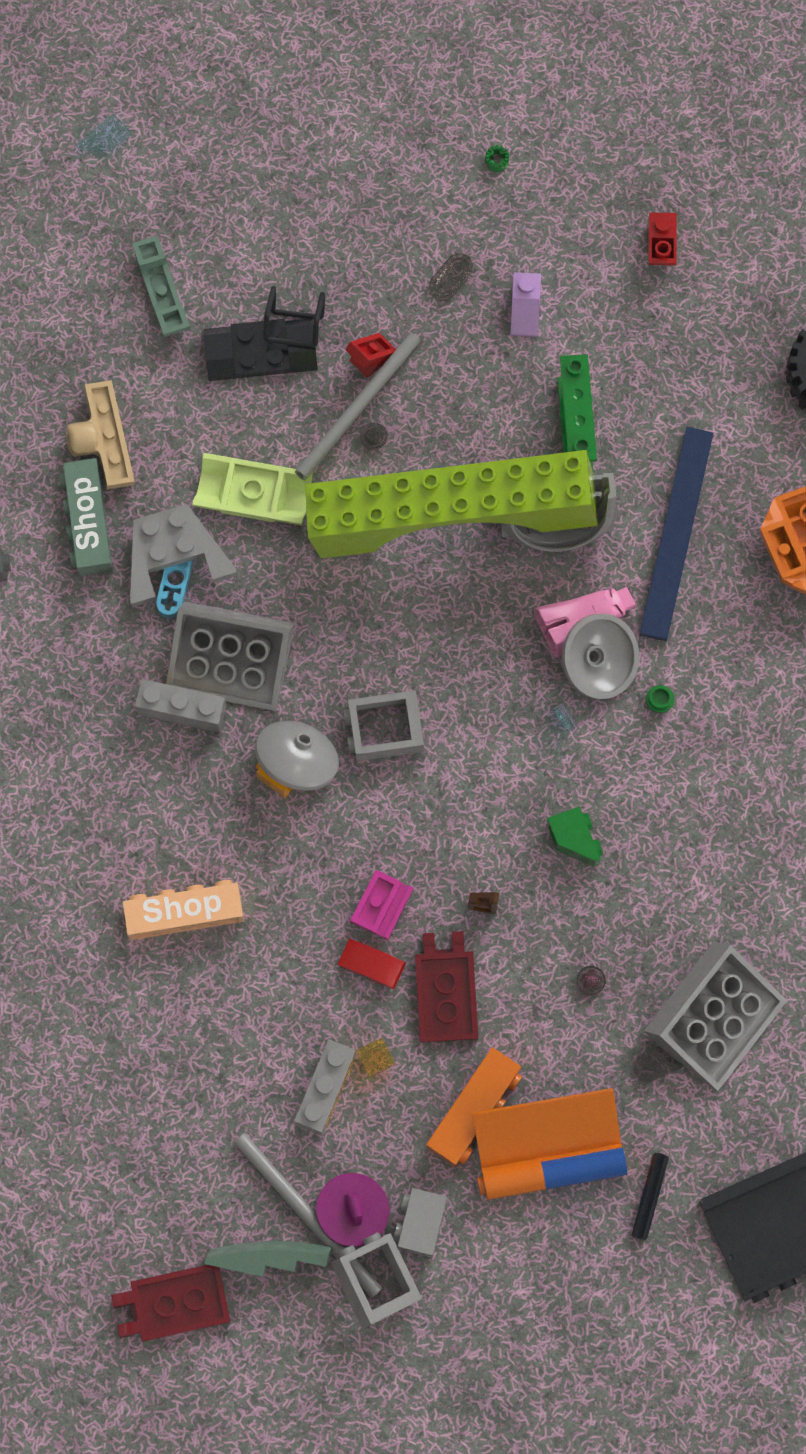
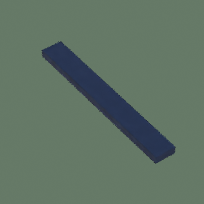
[639,427,714,642]

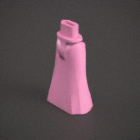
[534,587,635,658]

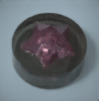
[576,966,606,996]

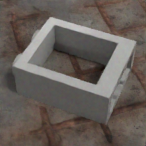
[344,690,424,761]
[331,1232,422,1328]

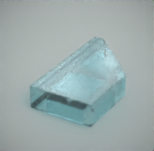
[76,113,132,152]

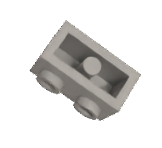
[394,1188,447,1258]

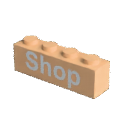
[123,880,244,940]

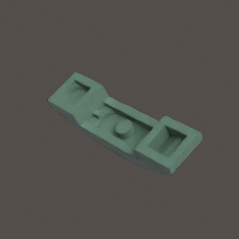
[132,235,190,337]

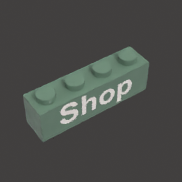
[59,458,113,576]

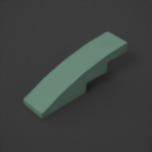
[205,1241,332,1277]

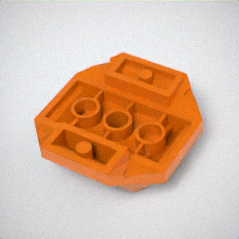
[759,486,806,595]

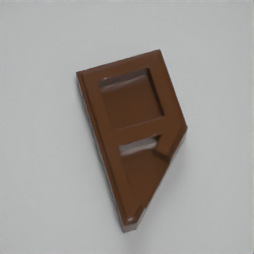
[468,892,499,914]

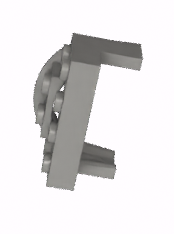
[500,473,616,552]

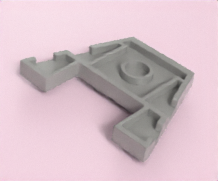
[130,504,237,607]

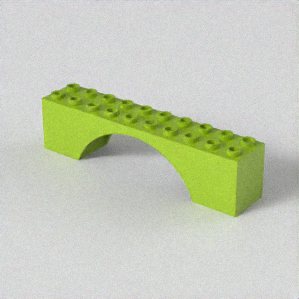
[305,450,598,558]

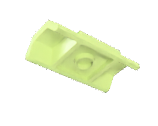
[192,453,313,526]

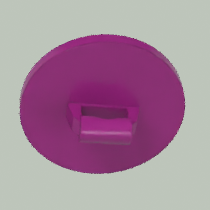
[316,1173,390,1248]

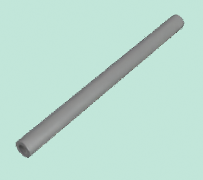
[295,333,420,480]
[234,1133,383,1298]

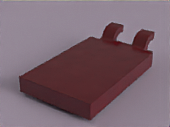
[415,931,478,1043]
[111,1265,231,1342]

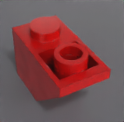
[647,212,677,266]

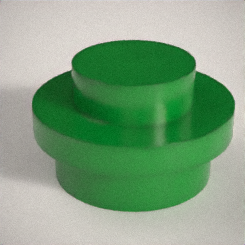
[646,685,674,714]

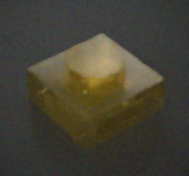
[356,1038,395,1078]

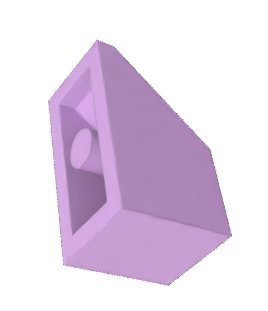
[510,272,541,337]

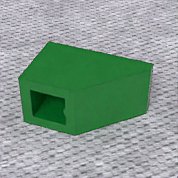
[546,806,603,867]

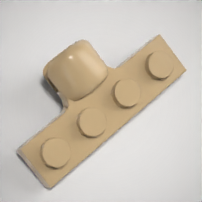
[66,380,135,490]

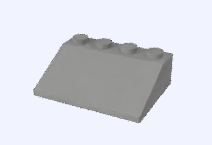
[166,601,294,711]
[644,941,787,1091]

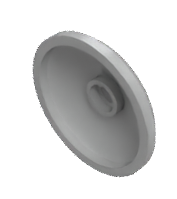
[562,614,639,699]
[255,721,339,791]

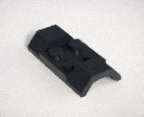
[204,318,318,381]

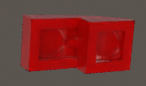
[337,938,406,989]

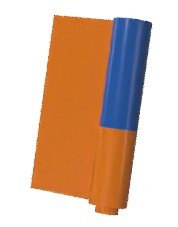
[472,1088,627,1200]

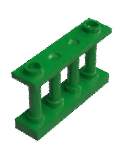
[557,354,597,475]

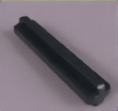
[632,1153,669,1240]

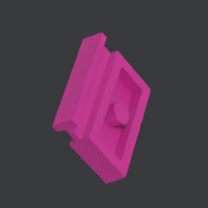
[350,870,414,941]

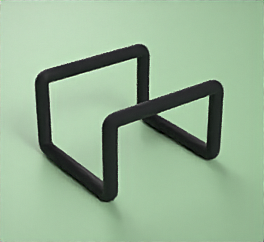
[263,286,325,348]

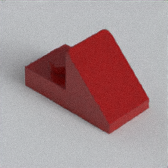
[345,333,396,378]

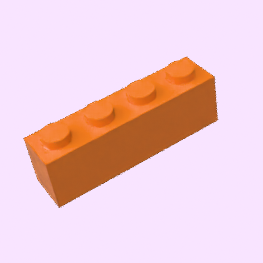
[426,1047,523,1168]

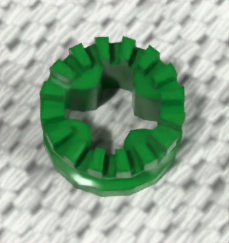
[485,145,509,172]

